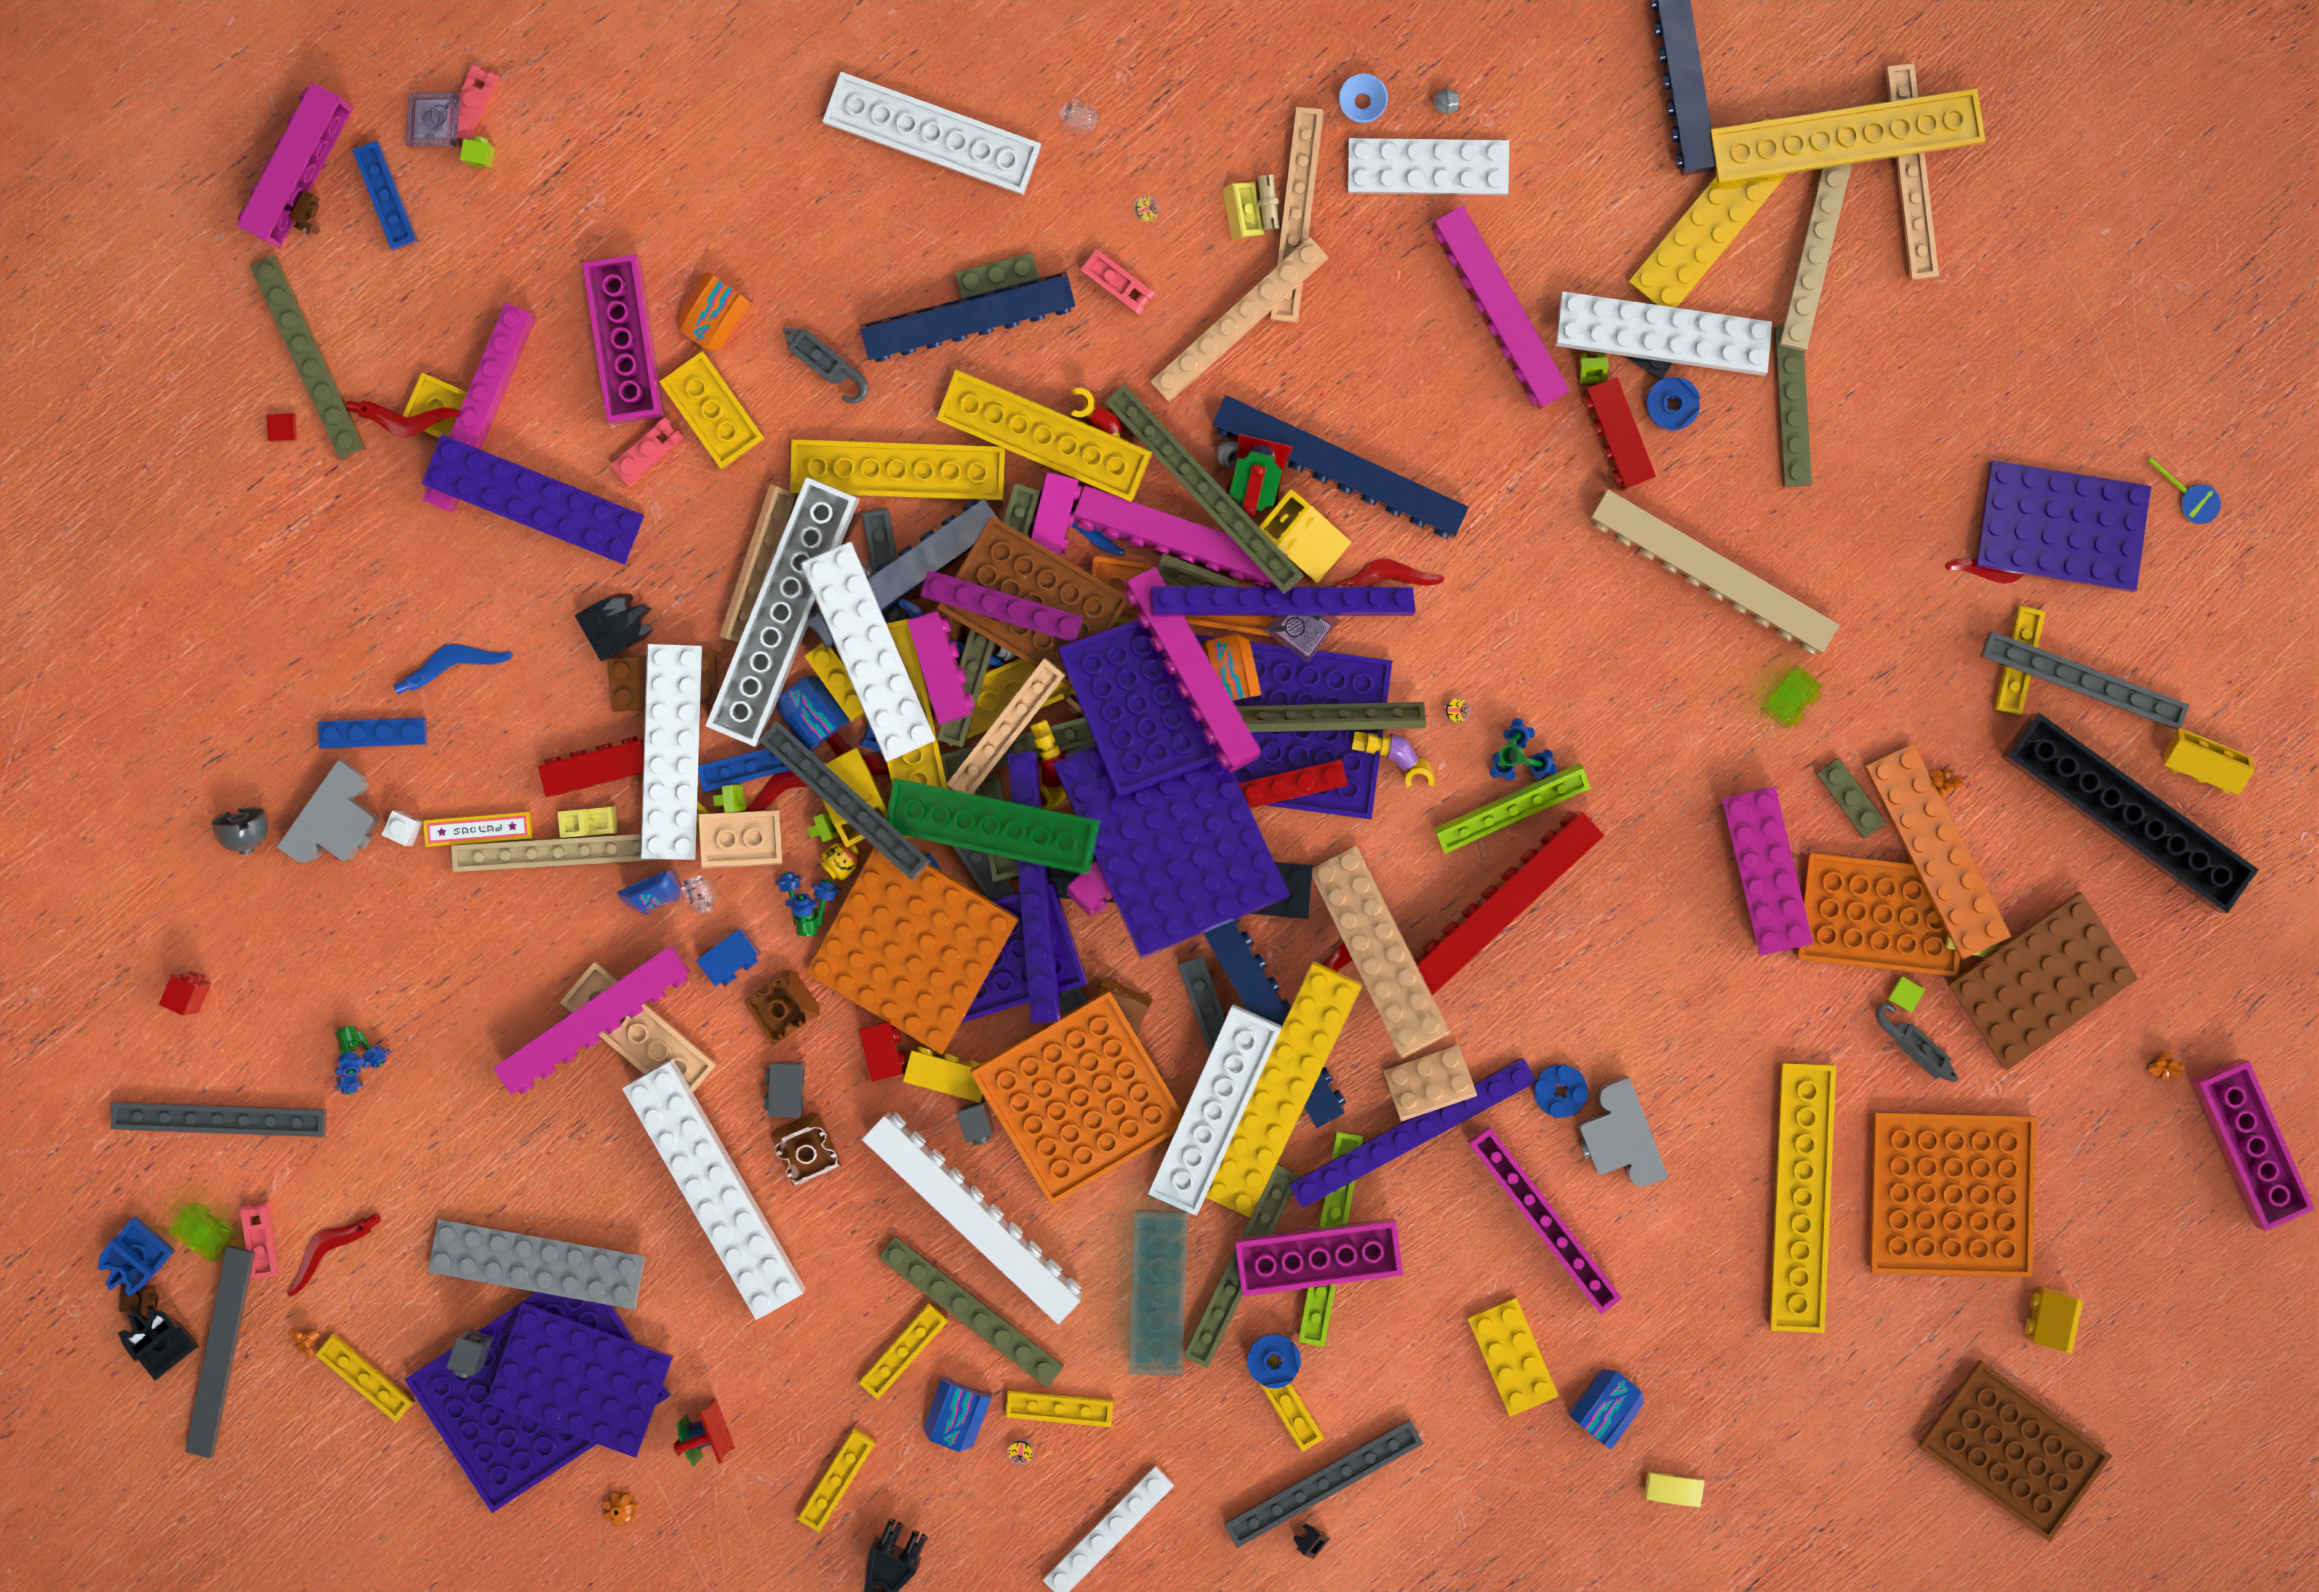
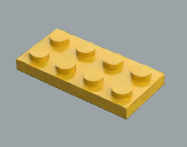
[659,351,765,469]
[1467,1296,1559,1417]

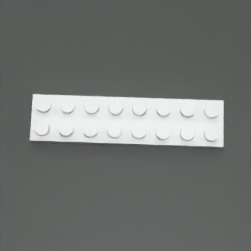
[823,72,1042,196]
[1555,292,1772,376]
[800,542,935,762]
[640,644,702,860]
[1148,1004,1282,1216]

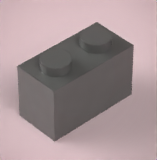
[764,1061,805,1118]
[956,1100,995,1146]
[447,1329,494,1378]

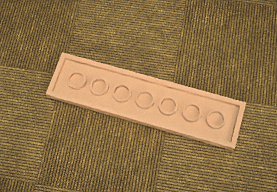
[1312,846,1450,1058]

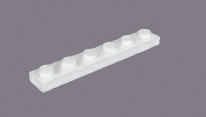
[1043,1465,1174,1592]

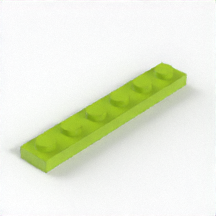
[1434,763,1591,854]

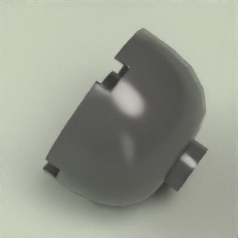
[212,807,268,855]

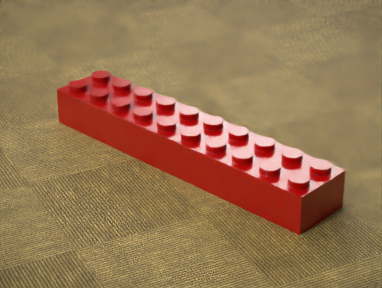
[1413,811,1605,996]

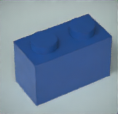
[696,928,761,987]

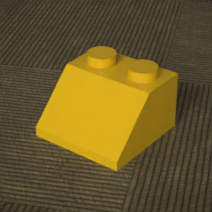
[2025,1286,2083,1354]

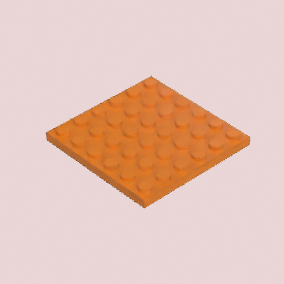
[806,847,1020,1055]
[970,989,1183,1206]
[1870,1112,2037,1277]

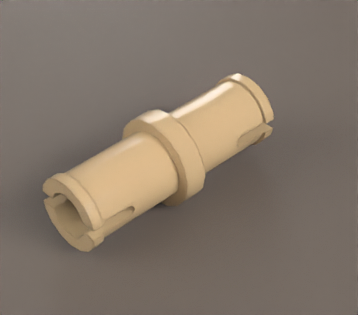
[1257,175,1280,231]

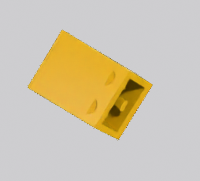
[1259,489,1352,583]
[822,747,889,848]

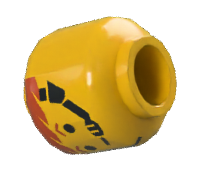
[820,841,861,880]

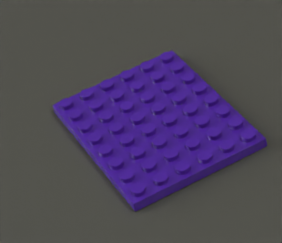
[1194,634,1393,819]
[1053,744,1290,959]
[404,1292,671,1513]

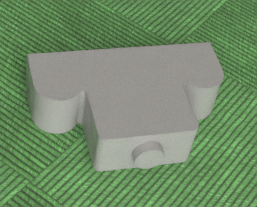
[277,760,380,862]
[1578,1076,1669,1187]

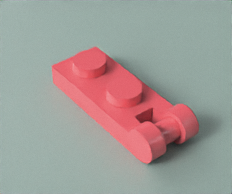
[450,63,499,141]
[1080,249,1156,316]
[610,417,684,486]
[240,1201,279,1280]

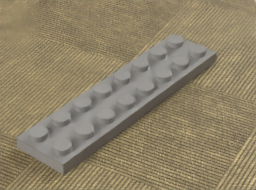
[428,1219,646,1309]

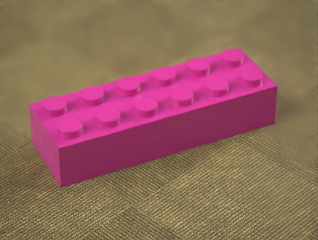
[237,82,353,249]
[582,255,665,425]
[1722,786,1813,956]
[2190,1059,2315,1231]
[1235,1218,1403,1296]

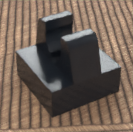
[1293,1524,1331,1559]

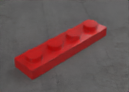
[1238,760,1348,808]

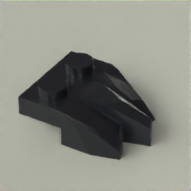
[574,593,654,662]
[118,1308,199,1381]

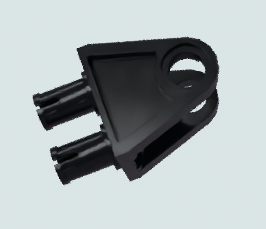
[864,1518,928,1592]

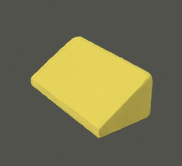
[1223,182,1264,240]

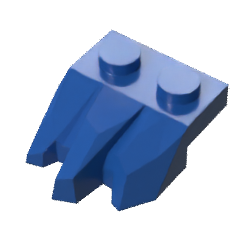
[98,1216,176,1296]

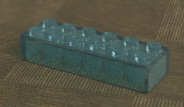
[1129,1209,1188,1376]

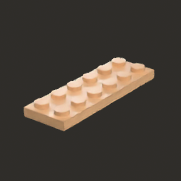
[560,961,717,1093]

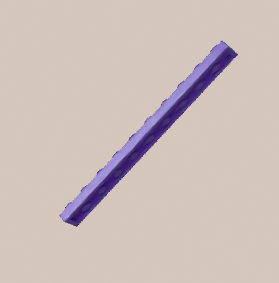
[1150,587,1415,616]
[1008,751,1061,1023]
[1289,1058,1536,1208]

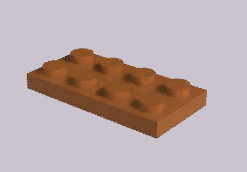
[608,650,719,712]

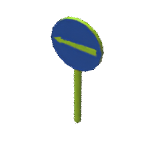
[2147,457,2221,524]

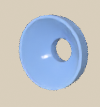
[1339,74,1388,123]

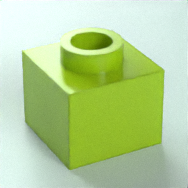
[460,136,495,169]

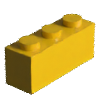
[804,644,865,722]
[2163,727,2255,795]
[903,1046,984,1103]

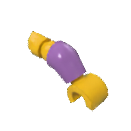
[1352,732,1434,788]

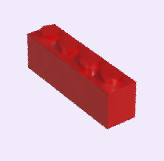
[1583,377,1656,490]
[538,736,644,797]

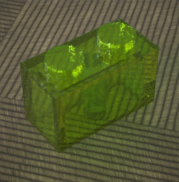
[1760,666,1823,728]
[168,1203,236,1263]

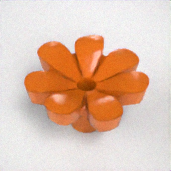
[1929,768,1964,797]
[2148,1051,2185,1080]
[288,1328,319,1359]
[603,1491,638,1527]

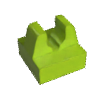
[1579,352,1609,384]
[713,785,746,813]
[807,812,840,842]

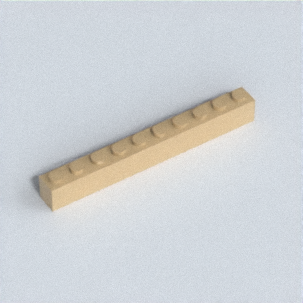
[1589,490,1840,655]

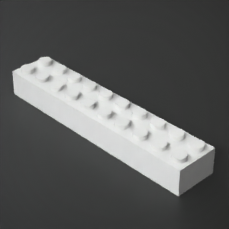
[706,477,860,747]
[622,1058,805,1320]
[862,1111,1082,1325]

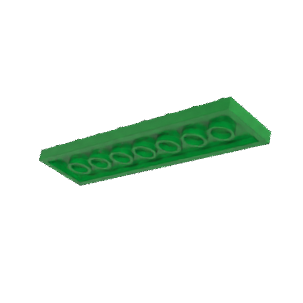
[886,778,1100,874]

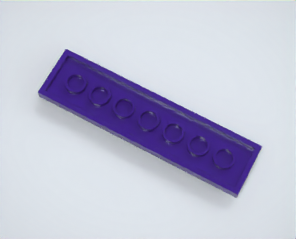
[422,434,644,565]

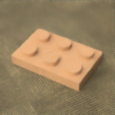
[698,810,782,869]
[1383,1045,1477,1121]

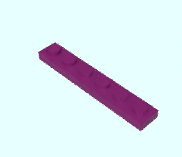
[920,570,1083,642]

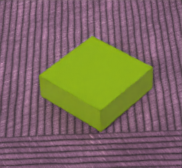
[1887,976,1925,1013]

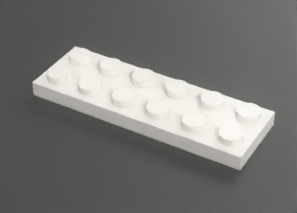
[1348,138,1509,196]

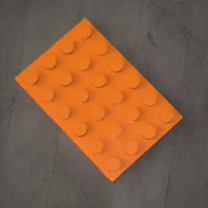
[1796,853,1960,977]

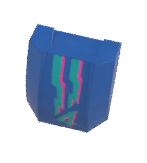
[778,676,852,752]
[617,869,683,915]
[1567,1369,1644,1449]
[923,1376,992,1452]

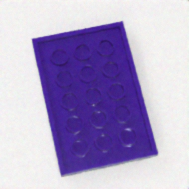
[1975,461,2151,592]
[1057,620,1217,798]
[962,881,1088,1023]
[485,1301,674,1458]

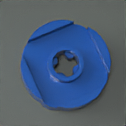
[1645,377,1700,432]
[1534,1064,1588,1118]
[1247,1333,1301,1389]

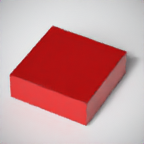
[267,413,297,442]

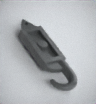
[783,327,868,404]
[1875,1003,1959,1082]

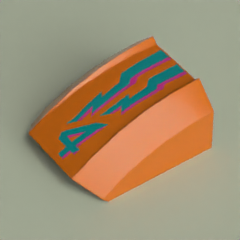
[677,271,752,350]
[1201,634,1261,701]

